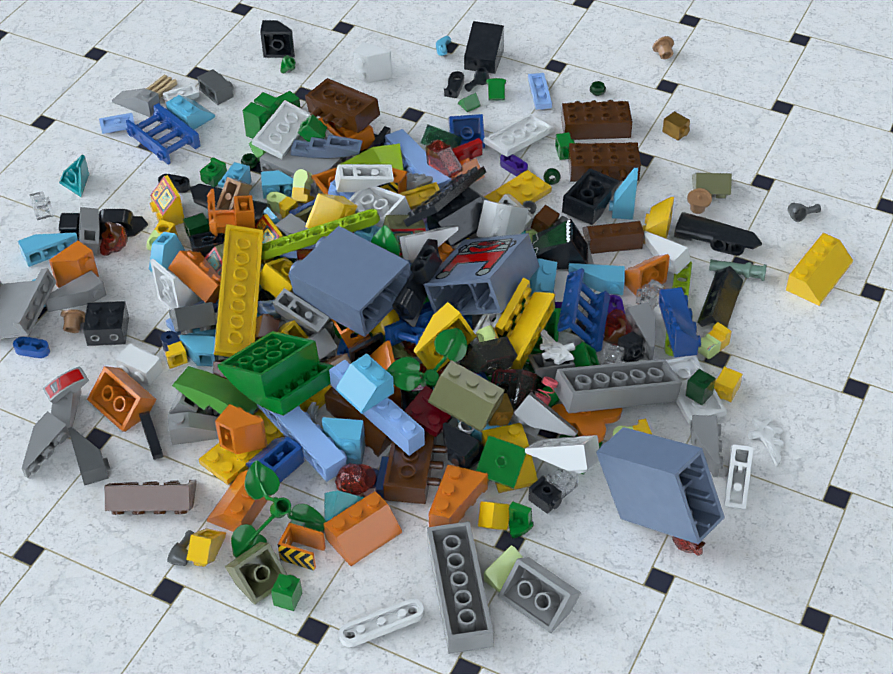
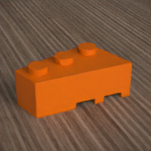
[168,250,221,303]
[429,464,488,527]

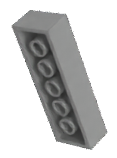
[553,359,682,413]
[427,521,493,654]

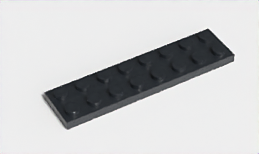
[403,166,487,227]

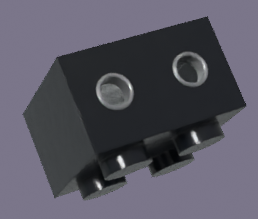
[83,301,129,346]

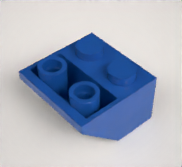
[246,436,304,483]

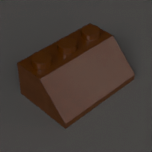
[582,221,644,254]

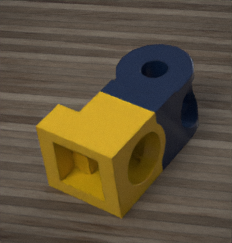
[161,331,188,369]

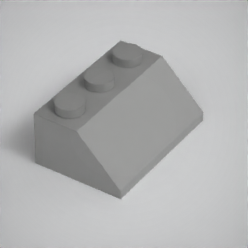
[498,557,581,633]

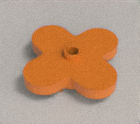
[551,404,622,443]

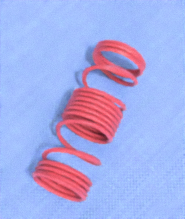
[536,376,558,405]

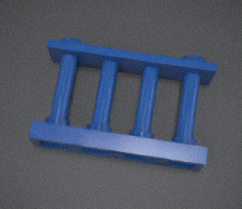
[126,103,201,165]
[557,268,610,353]
[384,306,473,347]

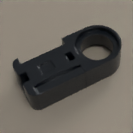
[444,71,464,98]

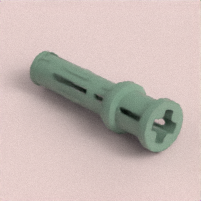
[709,259,767,281]

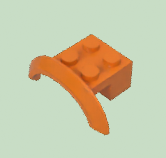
[207,189,255,237]

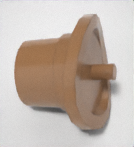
[652,36,674,59]
[687,188,712,214]
[60,309,86,333]

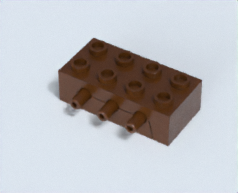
[305,78,380,133]
[561,100,633,140]
[568,142,641,182]
[383,431,446,504]

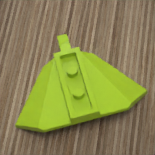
[341,143,403,170]

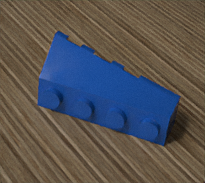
[658,287,701,358]

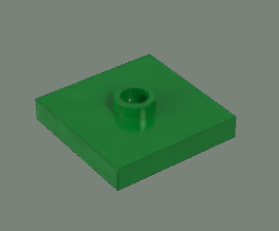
[476,435,526,489]

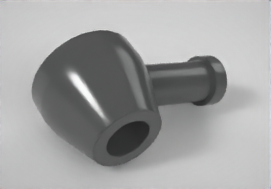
[787,202,821,222]
[167,530,194,566]

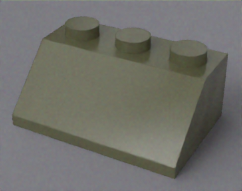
[428,360,505,433]

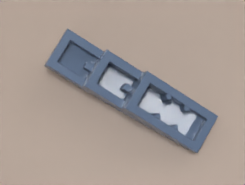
[291,135,362,158]

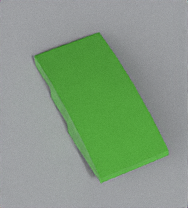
[172,366,258,414]

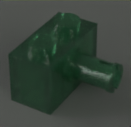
[421,124,463,154]

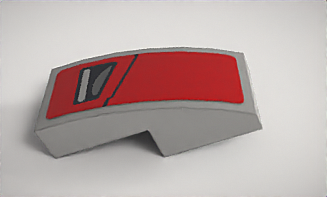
[43,366,89,404]

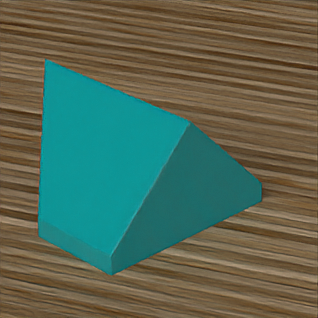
[59,154,90,197]
[324,490,364,522]

